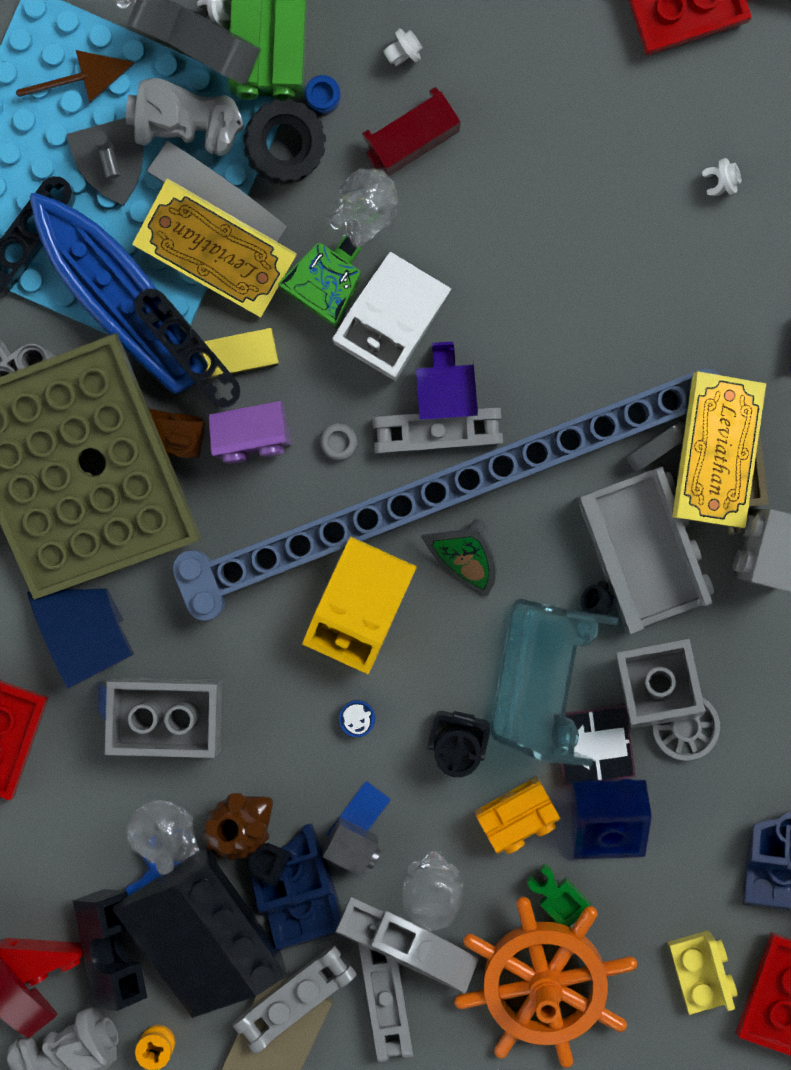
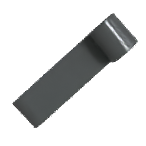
[127,0,261,85]

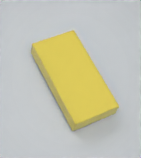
[203,328,279,379]

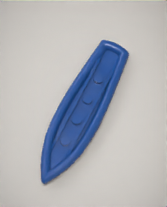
[30,193,208,394]

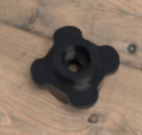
[580,581,617,623]

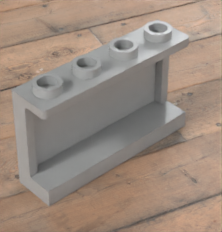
[576,467,714,634]

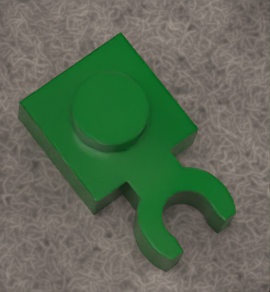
[527,863,591,927]

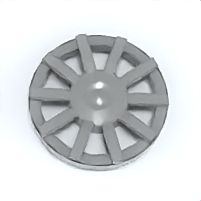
[652,697,720,761]

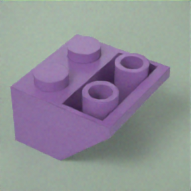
[209,401,292,464]

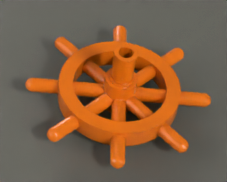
[454,897,637,1068]

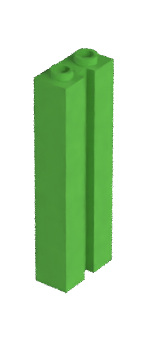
[228,0,307,101]

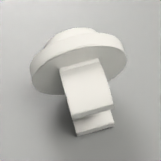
[197,0,231,29]
[383,28,422,67]
[702,158,742,196]

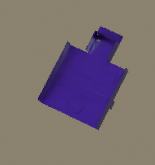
[416,341,478,420]

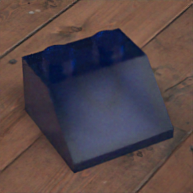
[571,779,652,859]

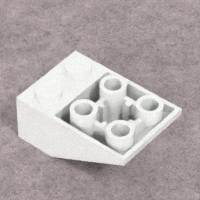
[332,252,451,381]

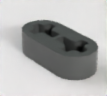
[625,419,686,472]

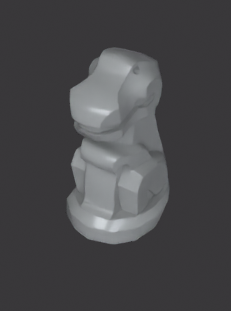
[126,78,244,156]
[7,1007,119,1070]

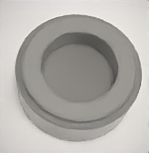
[321,424,357,460]

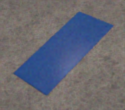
[98,681,107,721]
[326,781,391,837]

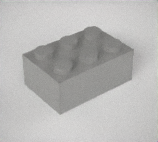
[105,677,222,758]

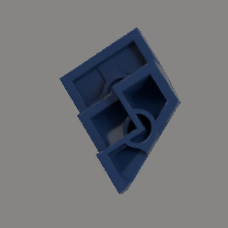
[27,588,134,689]
[743,812,791,911]
[251,823,342,951]

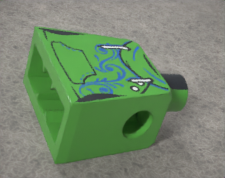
[278,235,362,329]

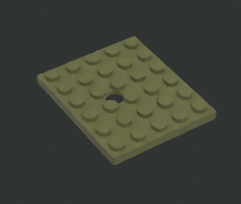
[0,333,202,600]

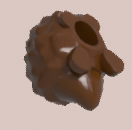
[202,793,273,861]

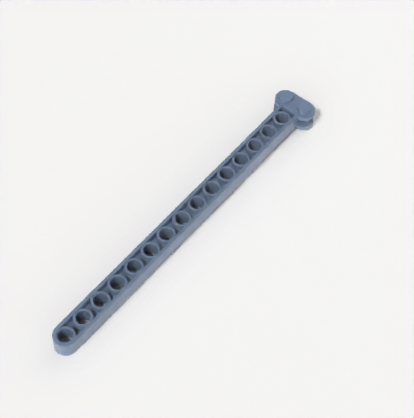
[173,368,720,621]

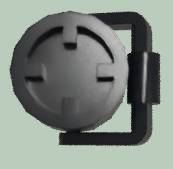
[427,711,490,778]

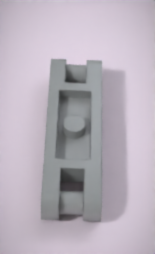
[372,408,504,454]
[358,943,414,1063]
[232,945,357,1054]

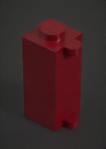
[362,87,461,177]

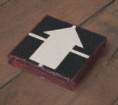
[553,704,636,786]

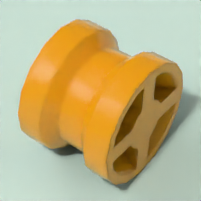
[135,1025,176,1070]

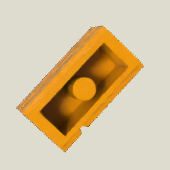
[475,776,561,854]

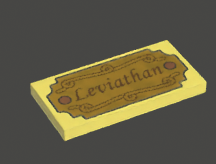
[132,178,297,317]
[672,371,766,528]

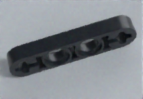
[0,176,76,298]
[135,288,240,408]

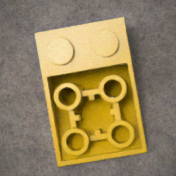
[302,536,417,674]

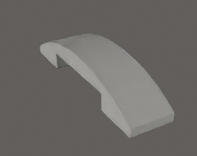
[147,141,287,242]

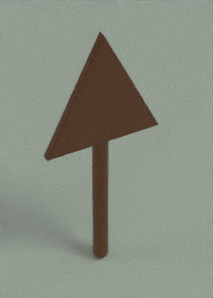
[16,50,135,103]

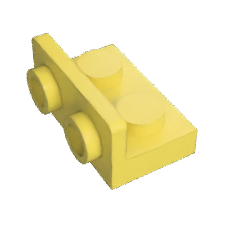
[667,930,738,1015]

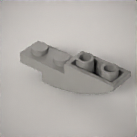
[335,897,479,994]

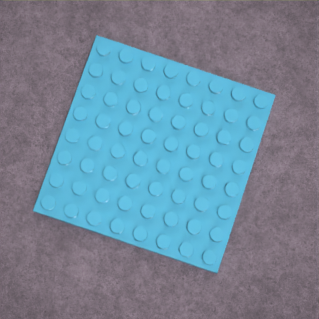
[0,0,280,335]

